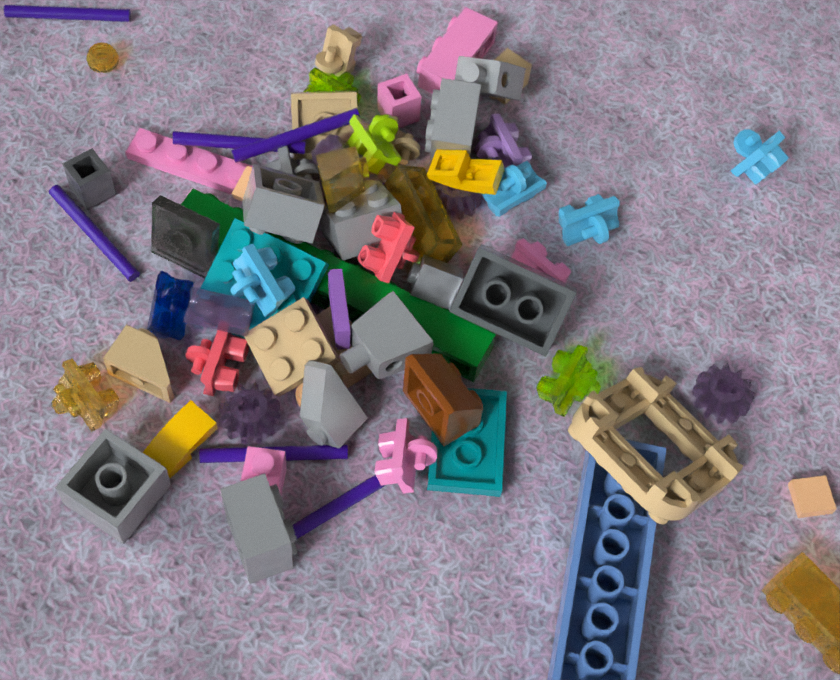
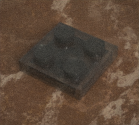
[151,195,220,279]

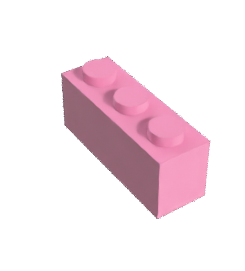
[416,7,498,94]

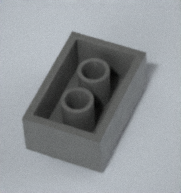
[449,244,577,357]

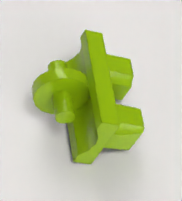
[347,114,402,174]

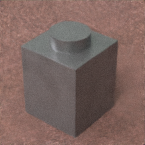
[63,148,116,210]
[407,254,463,310]

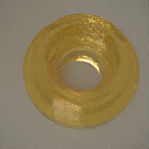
[86,42,119,73]

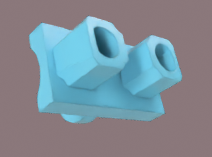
[730,129,789,185]
[480,161,547,217]
[558,194,620,247]
[230,243,295,317]

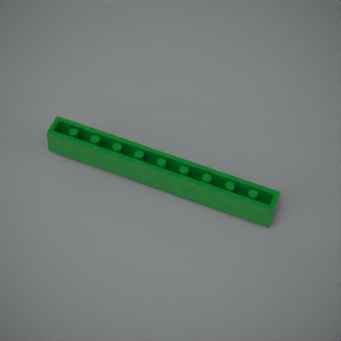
[171,188,496,382]

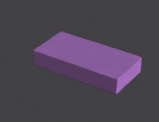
[328,269,350,350]

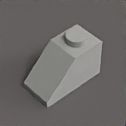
[300,360,368,449]

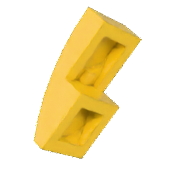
[427,149,505,195]
[143,400,218,479]

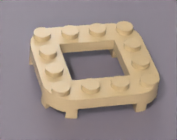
[568,367,743,524]

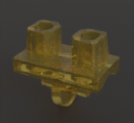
[51,358,119,431]

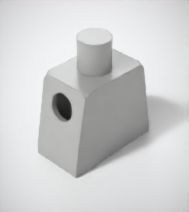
[455,56,526,101]
[340,291,433,379]

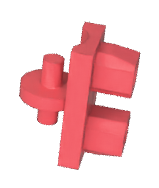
[358,212,420,283]
[186,323,249,396]

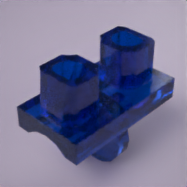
[147,271,194,341]

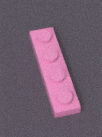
[125,128,253,195]

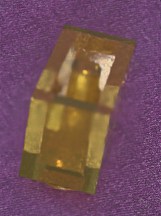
[315,147,370,213]

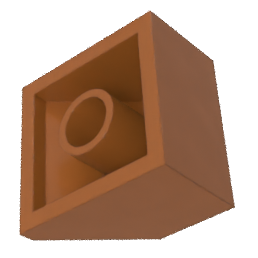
[403,354,483,446]

